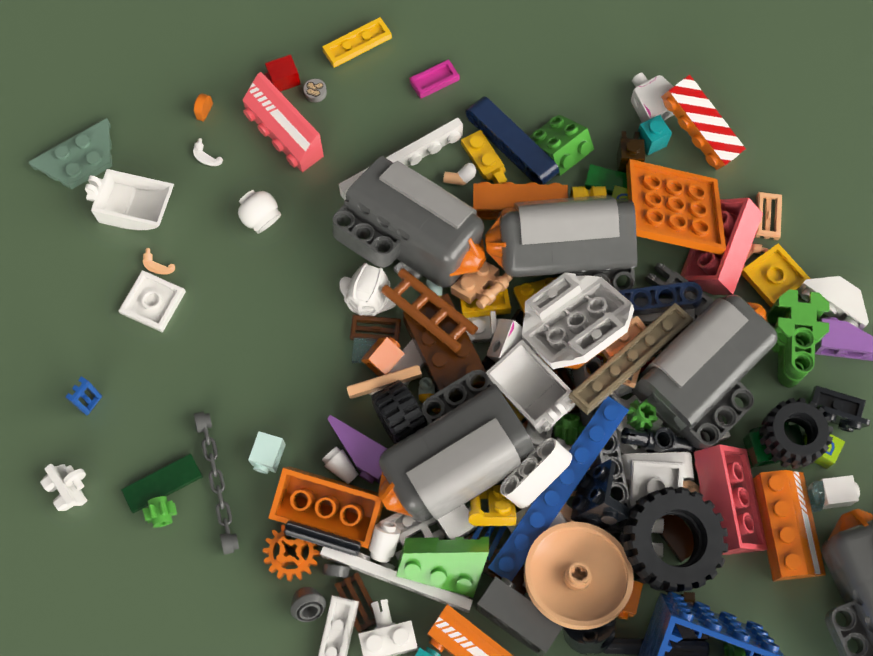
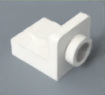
[466,311,500,343]

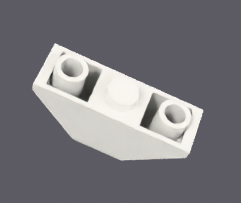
[798,276,869,330]

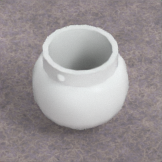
[238,190,281,234]

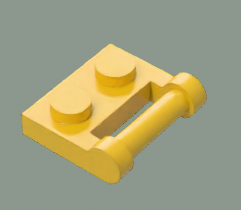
[468,485,516,526]

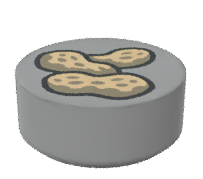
[304,79,327,102]

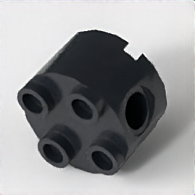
[562,618,616,655]

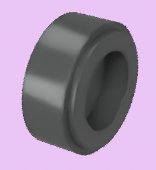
[323,564,350,578]

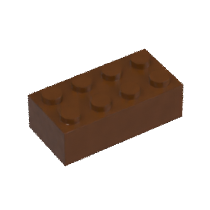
[403,293,486,402]

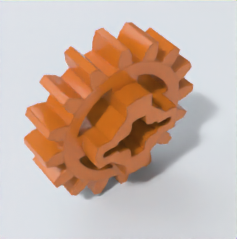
[263,524,320,582]

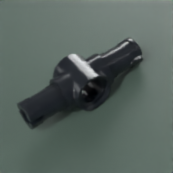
[621,427,696,455]

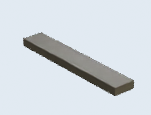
[569,303,694,415]

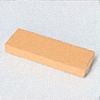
[347,365,422,399]

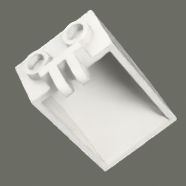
[85,169,174,230]
[486,340,575,434]

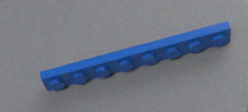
[488,396,629,581]

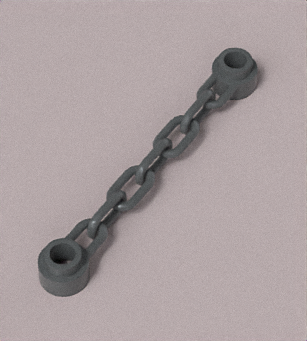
[194,411,239,555]

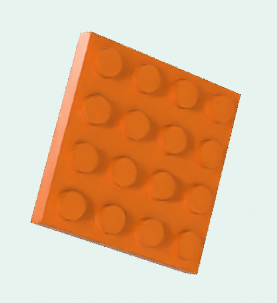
[626,159,726,255]

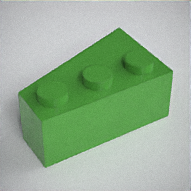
[396,537,489,598]

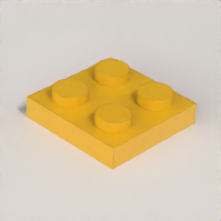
[741,243,811,307]

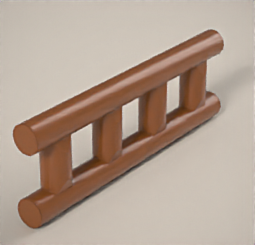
[381,268,478,353]

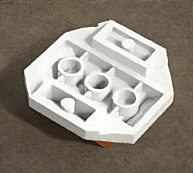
[522,272,634,369]

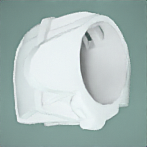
[339,263,396,316]

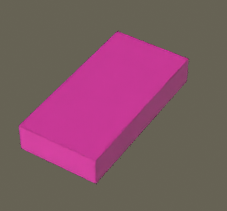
[409,59,460,99]

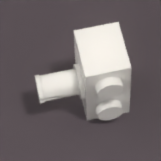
[359,599,418,656]

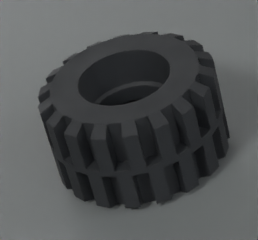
[371,380,428,444]
[759,398,833,469]

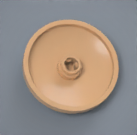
[524,522,634,630]

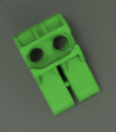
[767,289,829,388]

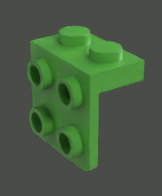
[529,115,594,176]

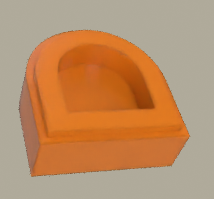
[194,93,213,122]

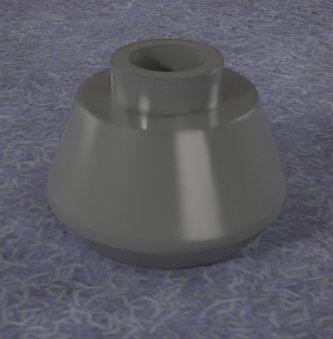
[290,587,326,622]

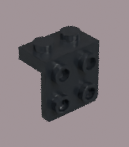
[810,385,871,432]
[571,459,630,529]

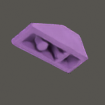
[815,317,873,361]
[328,415,387,484]

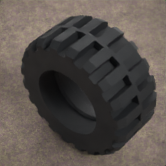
[619,487,728,592]

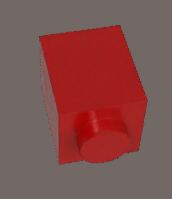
[264,54,301,92]

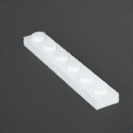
[339,118,463,201]
[320,547,473,613]

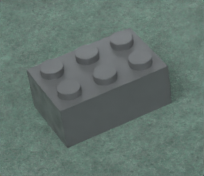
[476,577,563,656]

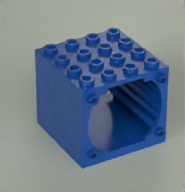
[638,591,784,656]

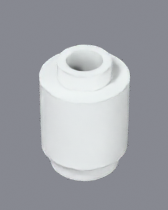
[369,520,401,562]

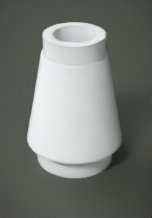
[322,446,359,484]

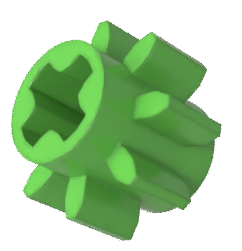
[626,399,658,430]
[553,414,585,445]
[143,496,177,528]

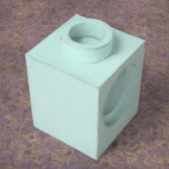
[248,431,286,474]

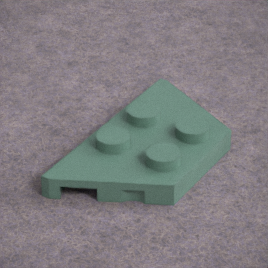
[29,118,112,190]

